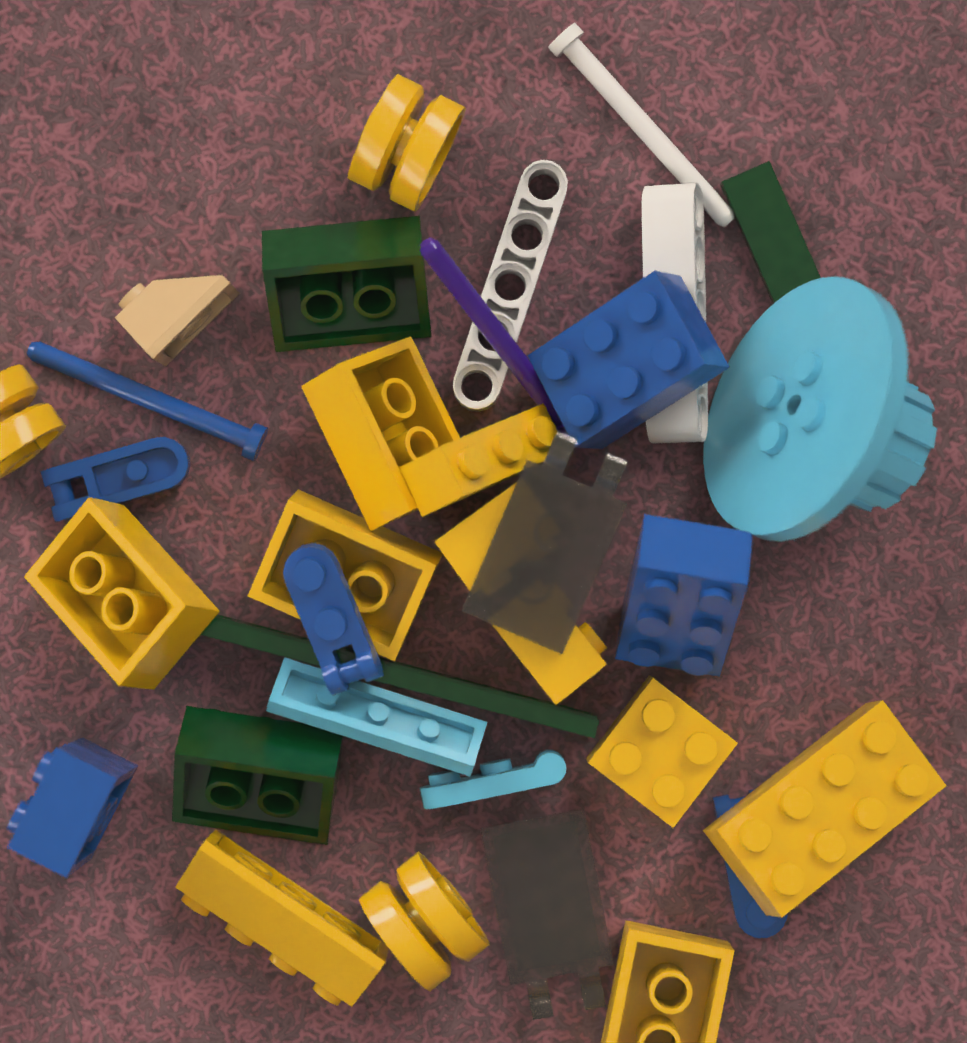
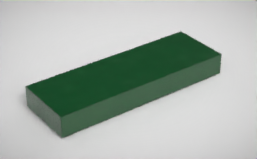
[720,161,821,304]

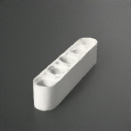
[453,160,568,412]
[642,183,708,443]

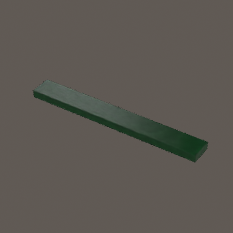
[200,614,599,738]

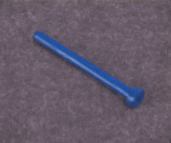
[27,341,268,461]

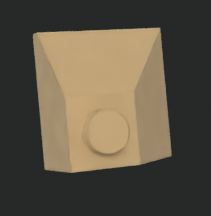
[115,275,240,367]

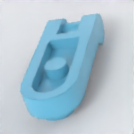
[419,749,566,809]

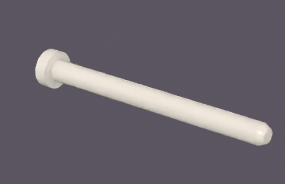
[548,23,735,227]

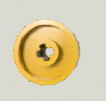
[347,74,466,212]
[0,364,66,479]
[359,851,489,991]

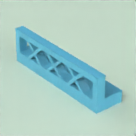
[266,657,487,776]

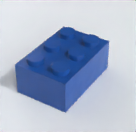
[527,270,730,449]
[615,514,753,677]
[7,737,138,878]

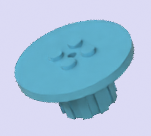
[703,277,937,541]

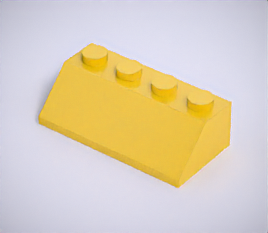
[175,829,389,1007]

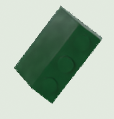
[262,216,432,352]
[172,706,343,845]

